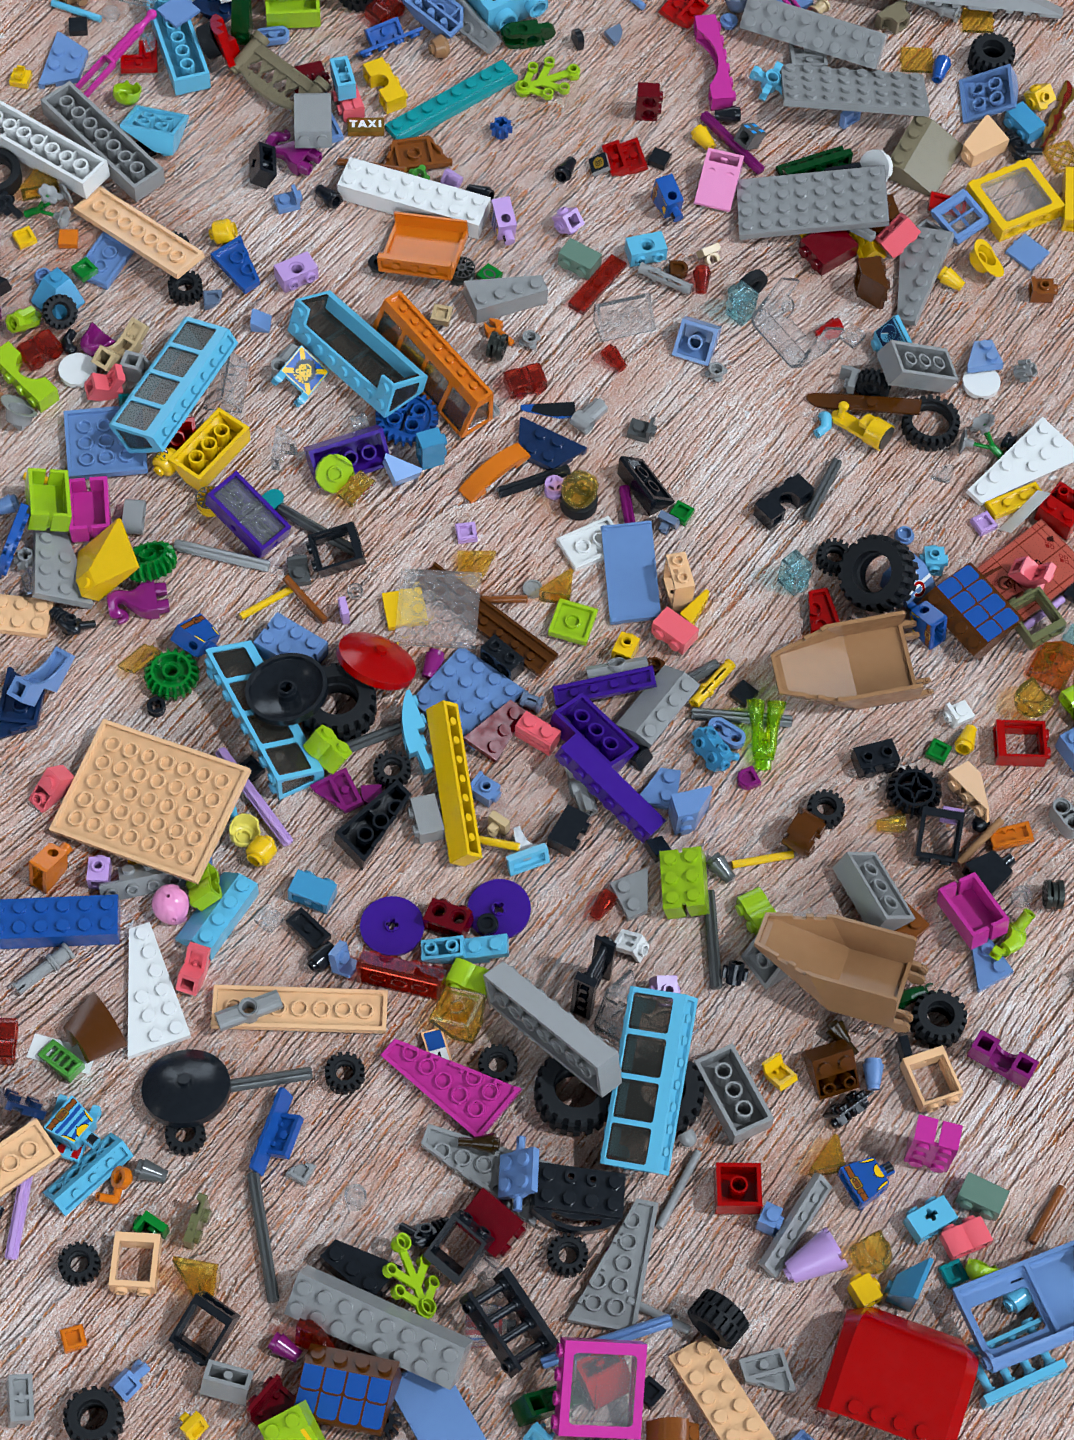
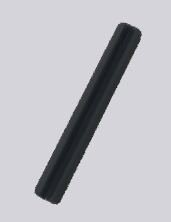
[497,464,570,498]

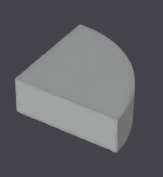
[286,1163,317,1186]

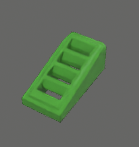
[38,1039,85,1083]

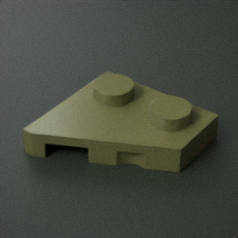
[183,1192,212,1250]

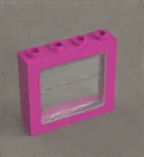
[551,1337,648,1439]

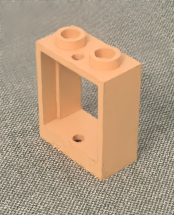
[662,551,695,613]
[900,1045,964,1113]
[109,1231,162,1297]

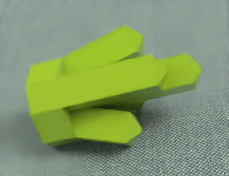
[5,306,42,333]

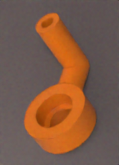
[95,1166,133,1204]

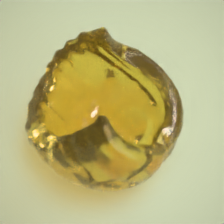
[561,470,599,509]
[1014,677,1054,718]
[849,1230,892,1275]

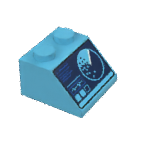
[871,315,912,363]

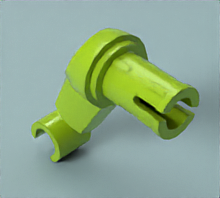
[988,908,1036,961]

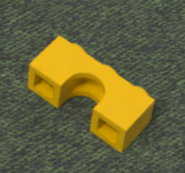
[363,57,408,114]

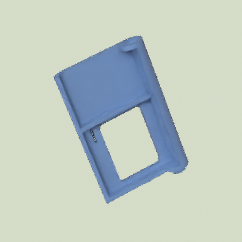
[952,1240,1074,1374]

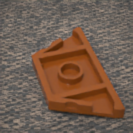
[385,135,453,172]

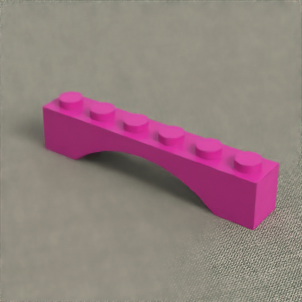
[693,14,736,111]

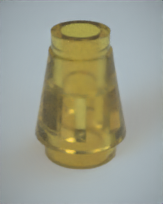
[876,813,907,833]

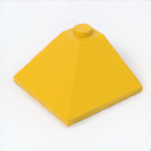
[76,518,140,601]

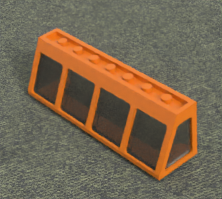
[372,290,494,439]

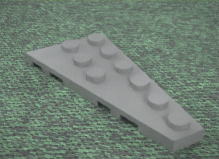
[897,226,955,326]
[32,528,94,609]
[421,1124,554,1228]
[567,1199,659,1331]

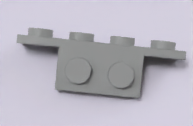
[99,864,186,900]

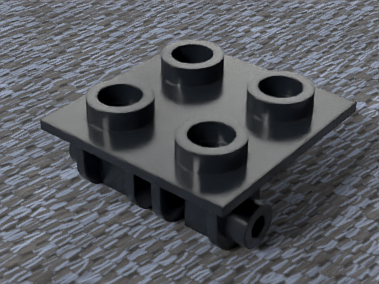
[823,1090,874,1129]

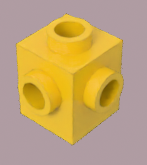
[1024,83,1056,111]

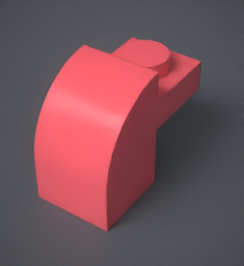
[84,364,125,401]
[1008,556,1057,590]
[176,941,211,996]

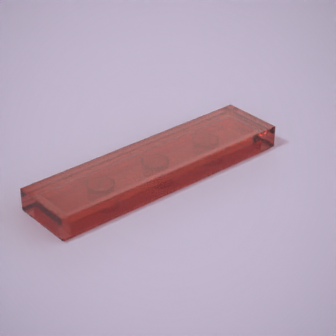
[568,254,627,315]

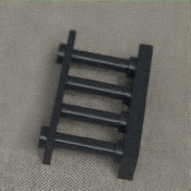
[570,935,617,1020]
[459,1267,559,1378]

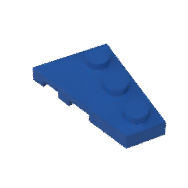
[211,235,260,294]

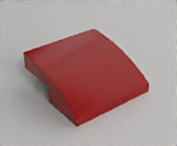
[658,0,709,29]
[602,137,648,176]

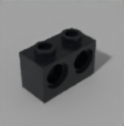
[480,634,525,681]

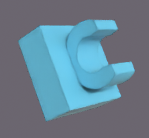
[523,1422,554,1440]

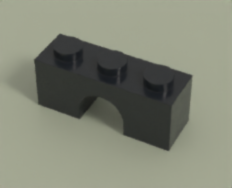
[753,473,814,530]

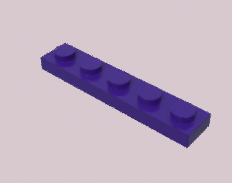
[552,665,657,708]

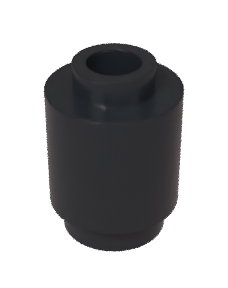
[307,941,334,973]

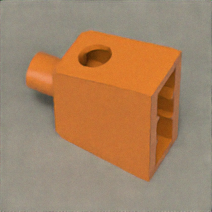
[29,842,72,895]

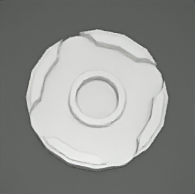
[860,149,893,183]
[58,353,98,388]
[962,370,1001,400]

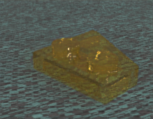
[457,551,496,589]

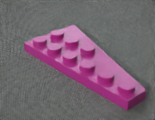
[381,1038,523,1137]

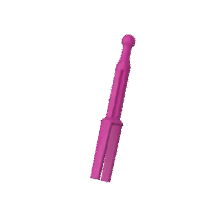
[75,9,157,97]

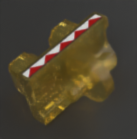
[337,470,375,507]

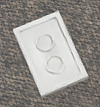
[556,516,614,572]

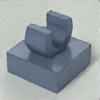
[658,510,680,535]

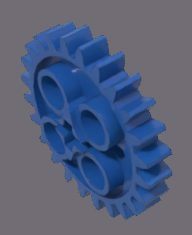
[375,390,438,447]

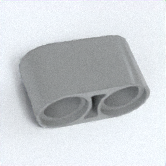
[122,499,146,535]
[1049,797,1074,839]

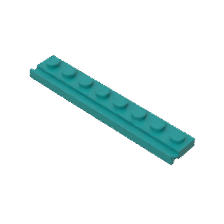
[385,59,518,140]

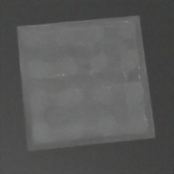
[394,569,482,649]

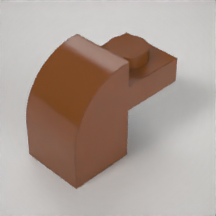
[646,1417,699,1440]

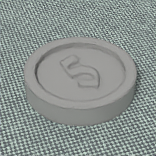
[523,579,543,599]

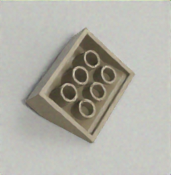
[889,116,963,196]

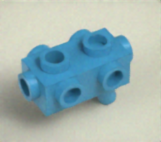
[691,726,740,772]

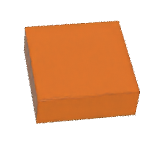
[58,229,79,249]
[59,1324,88,1354]

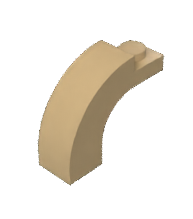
[91,317,150,372]

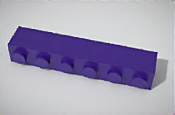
[555,733,666,844]

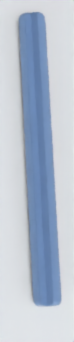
[540,1314,673,1369]

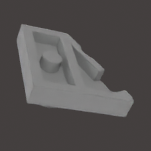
[609,868,648,921]

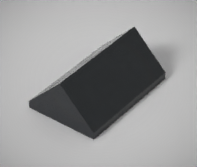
[617,456,675,516]

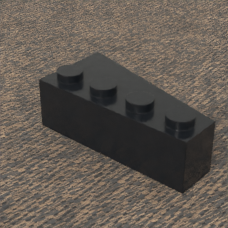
[334,779,412,870]

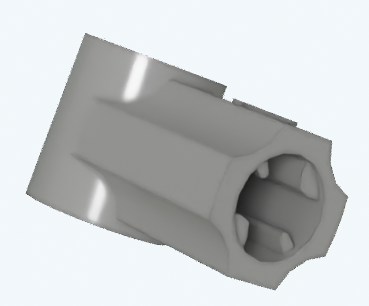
[271,343,299,382]
[570,398,608,435]

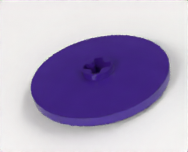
[467,879,531,939]
[360,896,424,957]

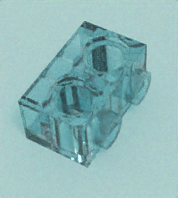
[725,280,759,326]
[777,549,813,596]

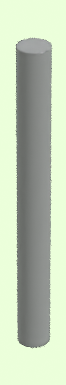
[655,1149,702,1230]

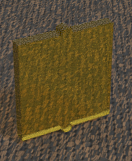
[960,8,995,34]
[899,47,934,73]
[117,644,161,674]

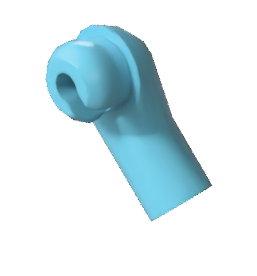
[813,411,832,438]

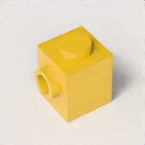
[611,631,640,660]
[847,1272,883,1308]

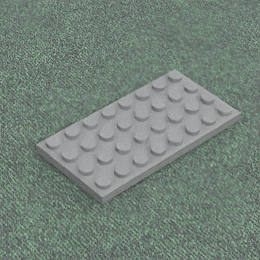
[780,63,930,117]
[737,165,889,240]

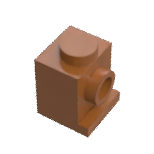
[1028,276,1058,303]

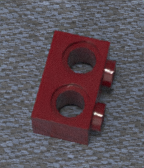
[635,82,663,121]
[423,898,474,938]

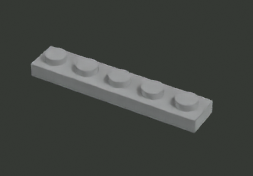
[758,1173,832,1278]

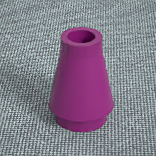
[421,648,445,680]
[267,1332,303,1363]

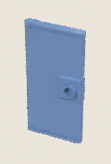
[601,521,661,625]
[394,1370,487,1440]

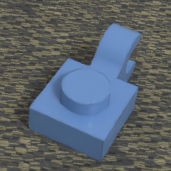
[109,1359,151,1403]

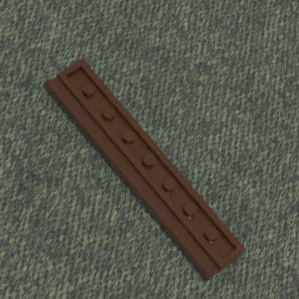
[416,562,559,678]

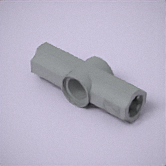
[586,656,649,679]
[564,766,598,817]
[214,990,283,1032]

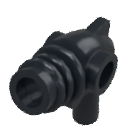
[1005,129,1043,160]
[0,190,24,220]
[49,606,96,635]
[398,1216,449,1249]

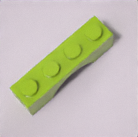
[0,341,60,413]

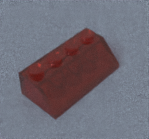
[356,950,447,1002]

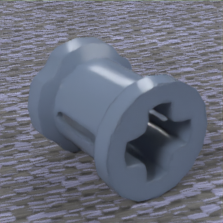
[519,690,545,714]

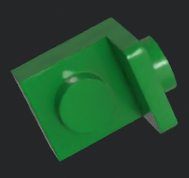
[133,1210,170,1239]

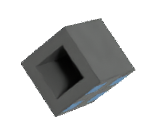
[733,122,766,150]

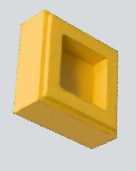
[12,226,38,250]

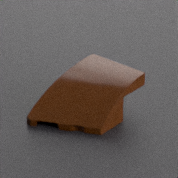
[63,992,127,1063]

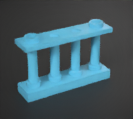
[968,1317,1068,1410]

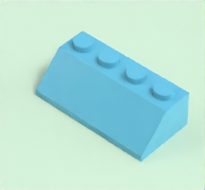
[175,872,259,961]

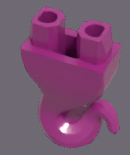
[265,129,322,176]
[107,580,170,625]

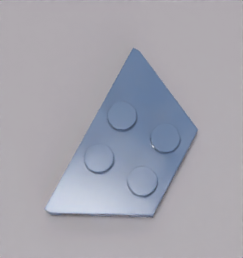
[38,31,89,89]

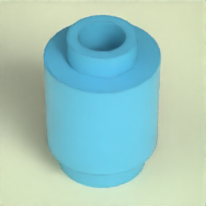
[1002,1288,1033,1313]

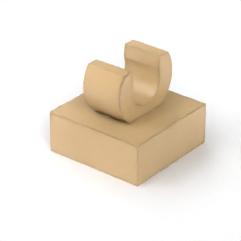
[696,243,721,266]
[430,303,453,327]
[487,810,510,838]

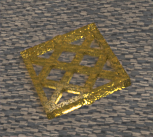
[1042,140,1074,174]

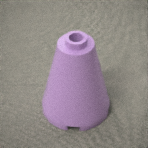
[783,1227,849,1283]

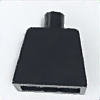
[962,851,1016,897]

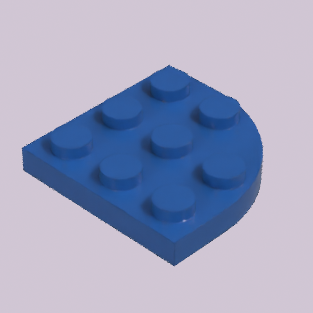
[0,503,30,579]

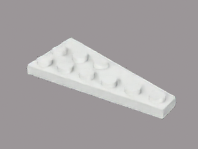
[966,417,1074,506]
[128,922,191,1060]

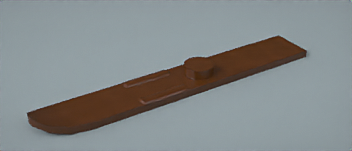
[806,393,922,415]

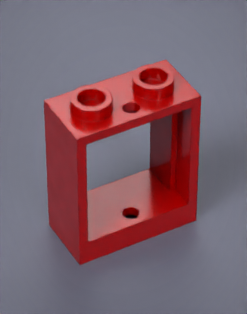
[992,719,1051,767]

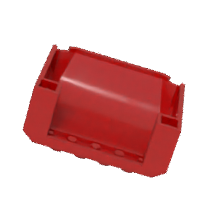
[814,1307,979,1440]

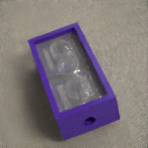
[205,471,291,559]

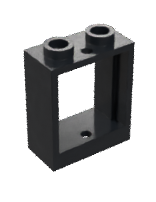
[306,521,367,578]
[913,806,965,866]
[423,1210,495,1285]
[168,1290,241,1366]

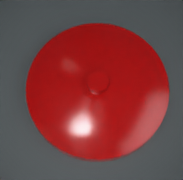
[336,632,416,690]

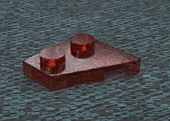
[295,1318,336,1350]

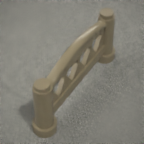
[228,30,332,118]

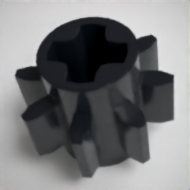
[722,960,749,986]

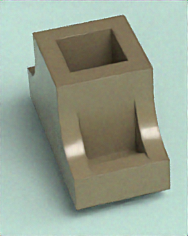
[874,0,911,35]

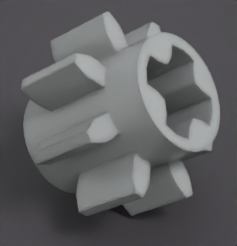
[1013,359,1037,383]
[13,546,33,572]

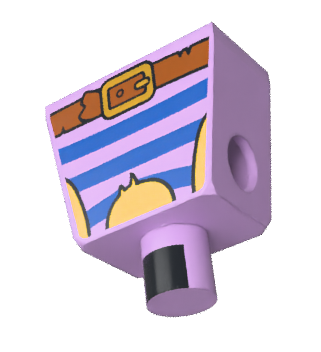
[489,196,517,245]

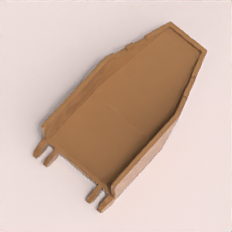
[770,611,934,710]
[754,912,928,1033]

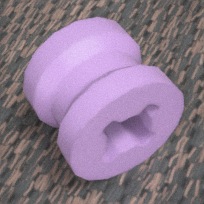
[544,475,564,500]

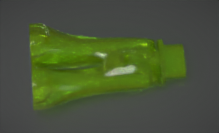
[747,699,786,770]

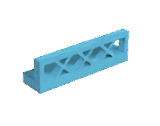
[42,1133,134,1217]

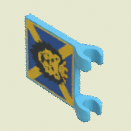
[271,345,329,407]

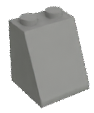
[294,93,332,148]
[741,935,788,989]

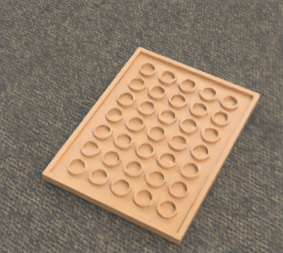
[49,719,251,884]

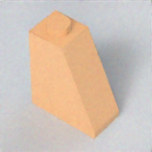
[960,115,1010,168]

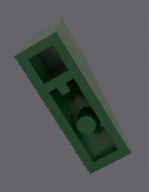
[231,0,253,45]
[510,1380,587,1427]

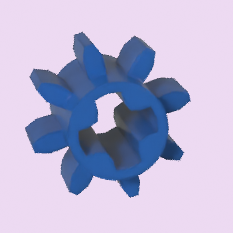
[490,116,513,140]

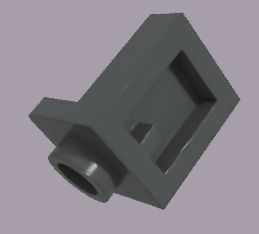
[626,417,657,444]
[287,554,311,587]

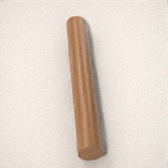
[957,817,1004,866]

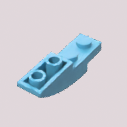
[401,689,434,775]
[421,933,509,964]

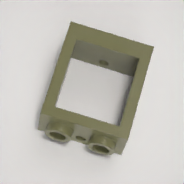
[1008,586,1067,651]

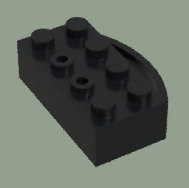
[529,1162,626,1235]

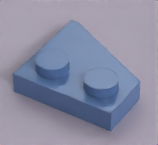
[966,340,1004,373]
[640,768,681,810]
[971,938,1014,993]

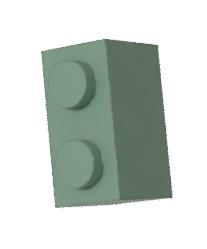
[558,238,602,281]
[955,1172,1010,1221]

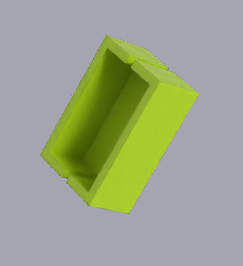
[265,0,321,28]
[25,468,72,532]
[659,846,710,920]

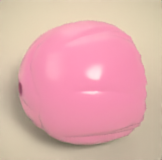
[151,884,189,925]

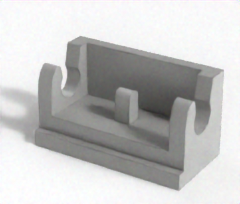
[6,1373,34,1428]

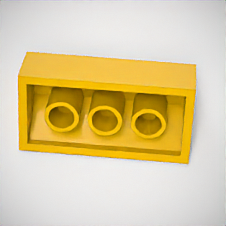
[168,408,251,491]

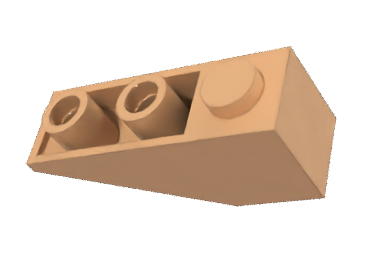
[948,761,989,823]

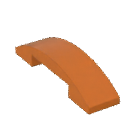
[458,443,531,504]

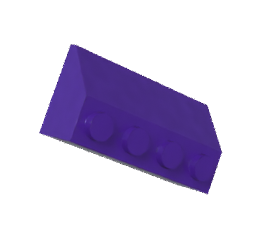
[303,424,390,488]
[549,693,639,773]

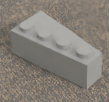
[463,275,548,324]

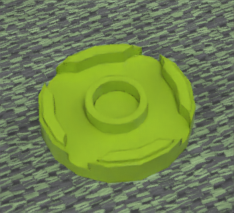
[315,454,355,493]

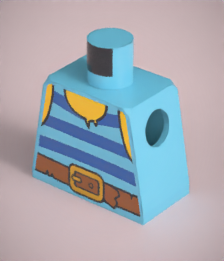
[43,1095,101,1151]

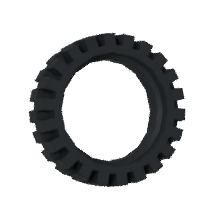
[901,395,960,452]

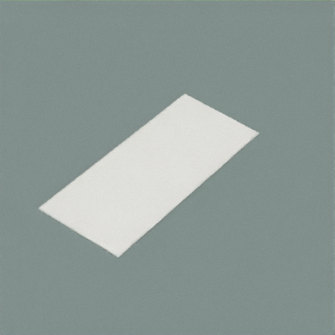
[998,490,1051,533]
[26,1033,94,1074]

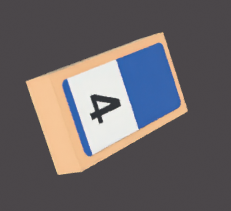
[421,1027,452,1061]

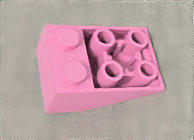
[694,148,744,212]

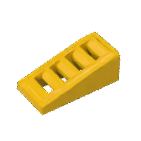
[679,589,710,625]

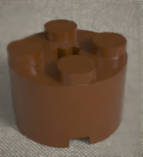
[781,808,826,857]

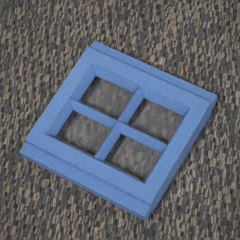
[930,188,991,245]

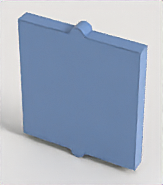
[157,0,200,28]
[1005,234,1050,271]

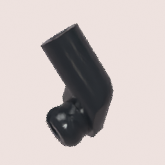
[61,329,77,354]

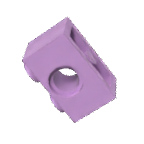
[274,251,319,293]

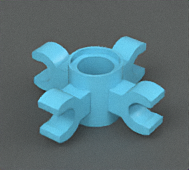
[749,61,783,102]

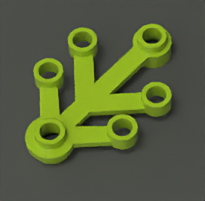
[515,56,580,100]
[382,1233,440,1319]

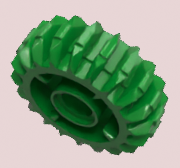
[128,540,177,583]
[144,648,200,701]

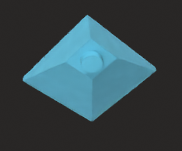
[120,105,189,156]

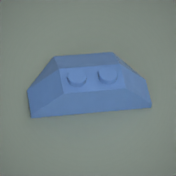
[401,0,464,39]

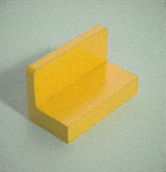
[848,232,887,258]

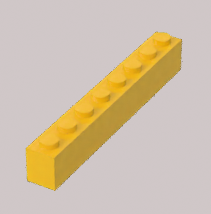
[426,700,482,867]

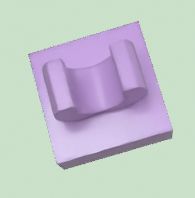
[440,168,463,188]

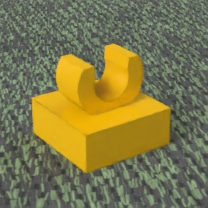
[9,65,33,89]
[179,1411,209,1440]

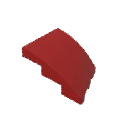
[210,14,240,68]

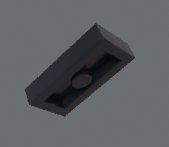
[286,907,331,950]

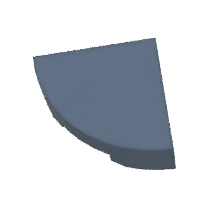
[604,24,622,46]
[203,289,222,310]

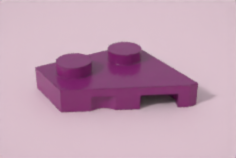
[310,767,364,814]

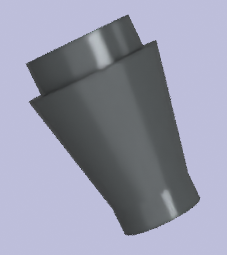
[706,852,736,884]
[134,1158,169,1183]

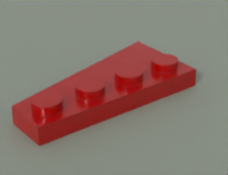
[807,587,840,634]

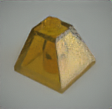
[429,986,486,1044]
[172,1256,221,1299]

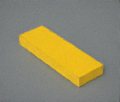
[984,481,1042,520]

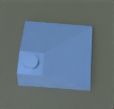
[959,64,1019,124]

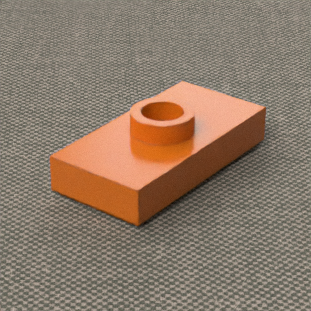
[990,821,1034,851]

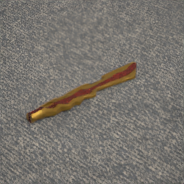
[1039,80,1074,151]

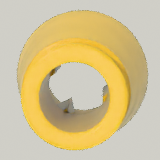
[691,124,716,150]
[937,266,966,291]
[954,724,977,755]

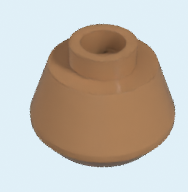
[428,34,450,59]

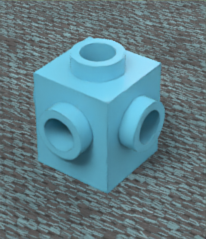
[919,545,948,576]

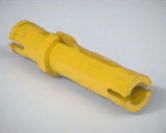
[688,659,736,707]

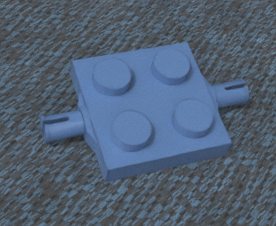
[498,1136,540,1212]

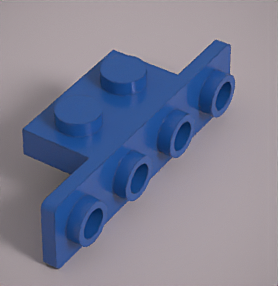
[355,16,424,58]
[249,1087,304,1176]

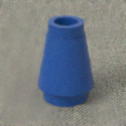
[932,55,951,83]

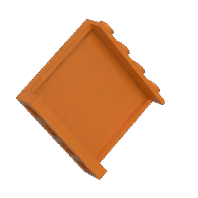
[377,211,468,281]

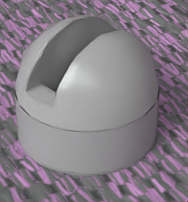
[677,1128,697,1147]

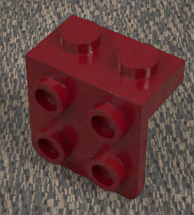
[246,1374,296,1430]

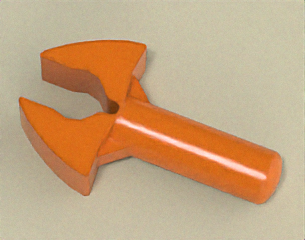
[484,318,514,346]

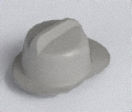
[0,394,38,431]

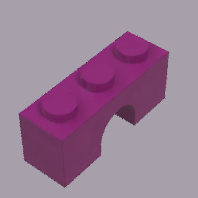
[967,1029,1039,1089]

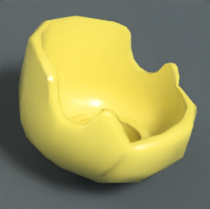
[229,813,261,848]

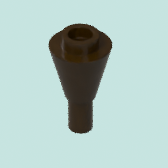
[826,1019,859,1056]
[458,1133,500,1155]

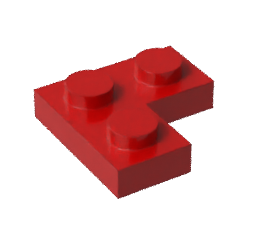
[121,40,158,74]

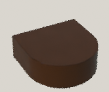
[669,260,688,279]

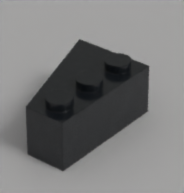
[320,1239,402,1298]

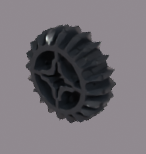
[885,765,942,820]

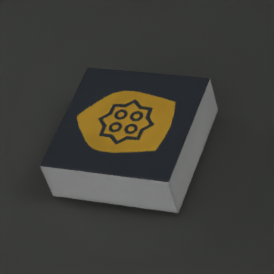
[588,152,611,177]

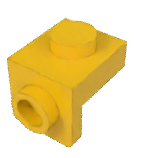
[762,1052,798,1092]

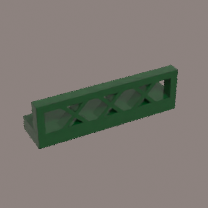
[776,146,853,176]

